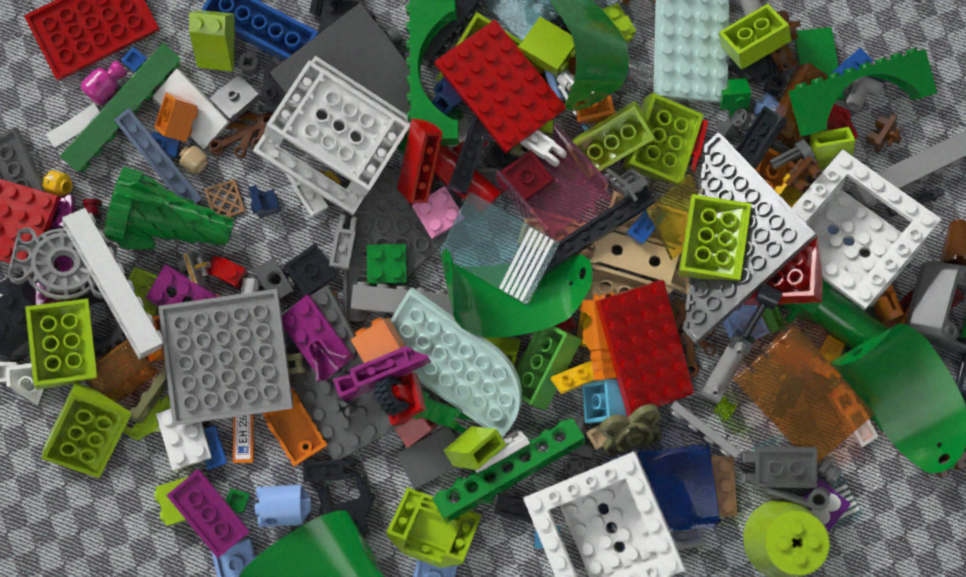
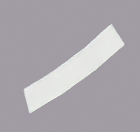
[46,103,99,148]

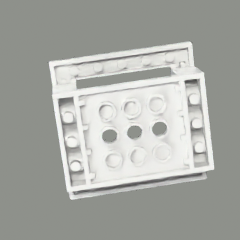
[253,56,411,216]
[792,149,941,310]
[523,451,686,577]

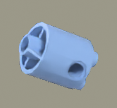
[255,485,312,527]

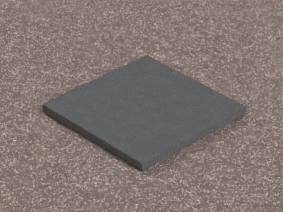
[269,3,431,142]

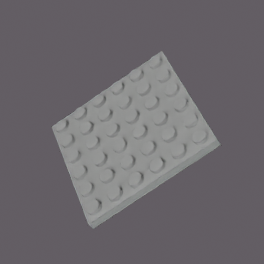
[159,289,294,426]

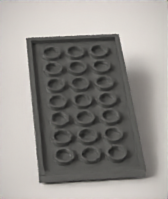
[282,285,403,460]

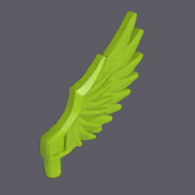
[122,395,171,440]

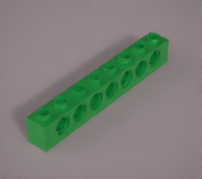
[432,418,586,524]

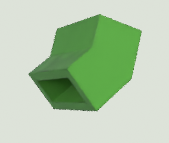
[762,306,786,335]

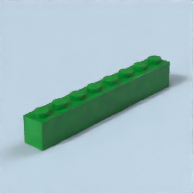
[59,43,181,172]

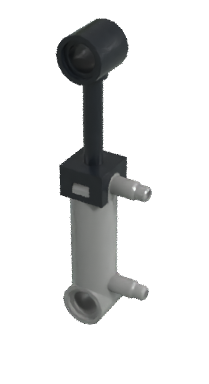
[730,0,787,96]
[699,283,782,404]

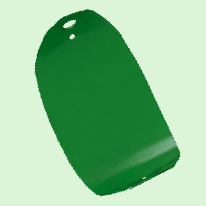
[549,0,629,111]
[440,249,592,338]
[829,324,966,474]
[239,511,386,577]

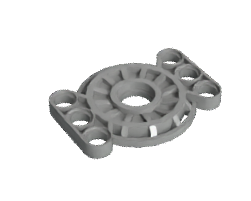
[8,228,117,300]

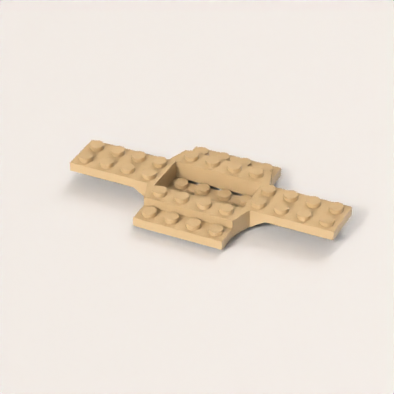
[517,191,690,301]

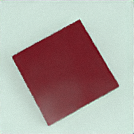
[500,150,554,204]

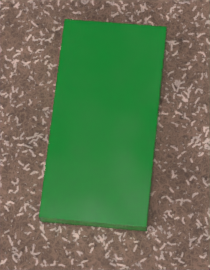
[794,27,844,101]

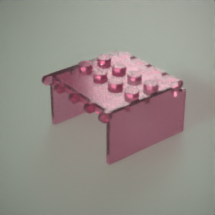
[496,123,611,246]

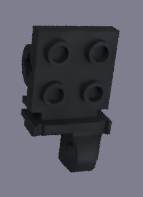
[258,63,286,113]

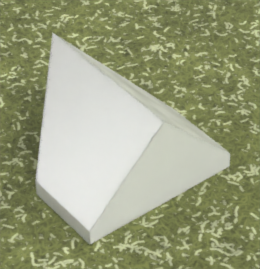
[6,363,44,405]

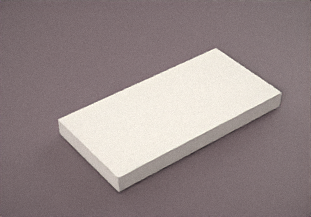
[153,69,230,150]

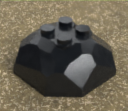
[0,276,36,362]

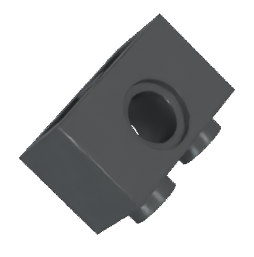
[253,258,296,303]

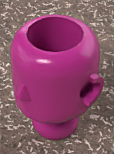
[81,61,127,106]

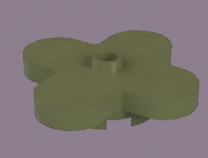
[600,404,662,457]

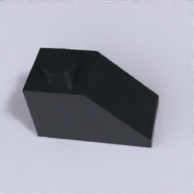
[726,56,770,83]

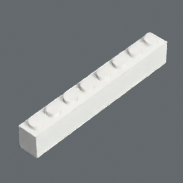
[62,208,164,359]

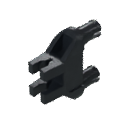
[316,475,376,535]

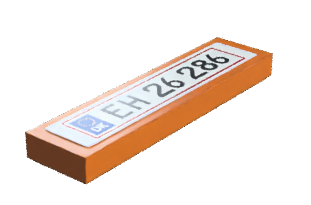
[233,414,254,463]

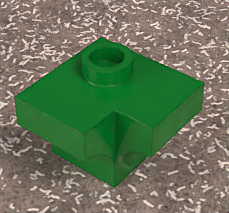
[719,78,751,116]

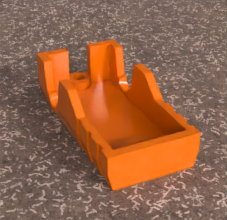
[579,292,617,380]
[262,386,328,467]

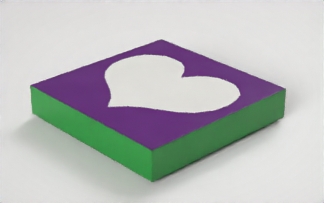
[803,478,851,533]

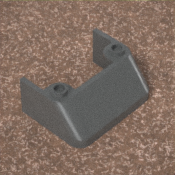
[905,261,966,352]

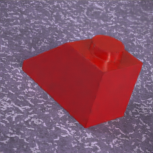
[207,255,248,290]

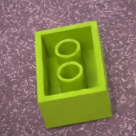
[718,4,791,70]

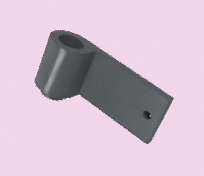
[766,487,831,510]

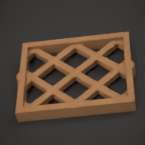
[204,179,245,217]

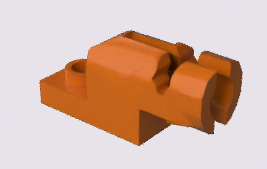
[873,284,904,328]

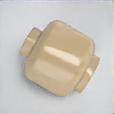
[179,146,209,174]

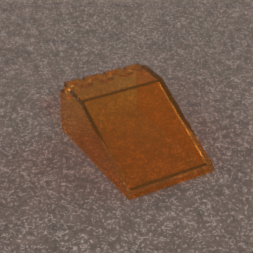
[733,324,875,463]

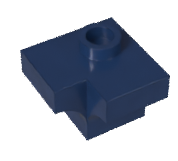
[431,77,463,116]
[248,185,282,219]

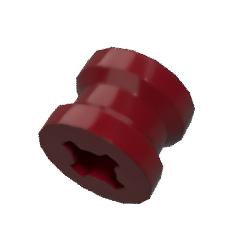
[82,198,102,218]

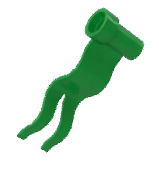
[412,391,474,433]

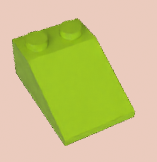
[189,10,235,72]

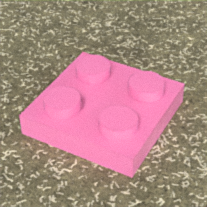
[412,186,465,239]

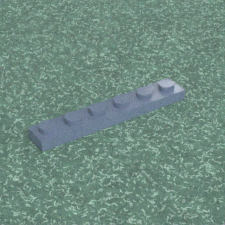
[114,108,203,204]

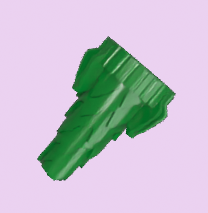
[104,166,235,250]

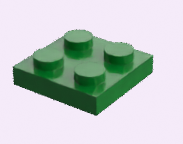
[367,244,407,285]

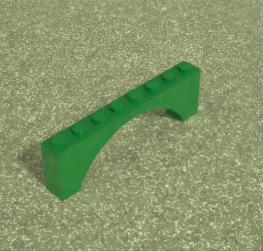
[406,0,460,146]
[788,47,937,136]

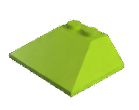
[386,487,482,568]

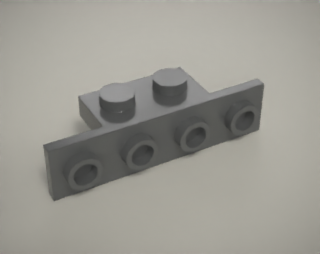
[603,167,648,201]

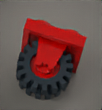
[374,372,426,426]

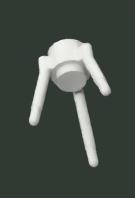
[557,70,603,115]

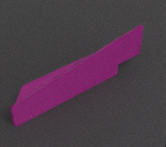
[333,346,431,402]

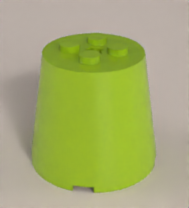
[743,499,829,577]

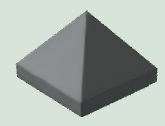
[716,119,740,140]

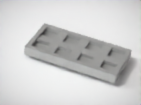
[670,401,740,458]

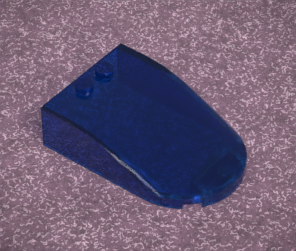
[599,442,721,532]

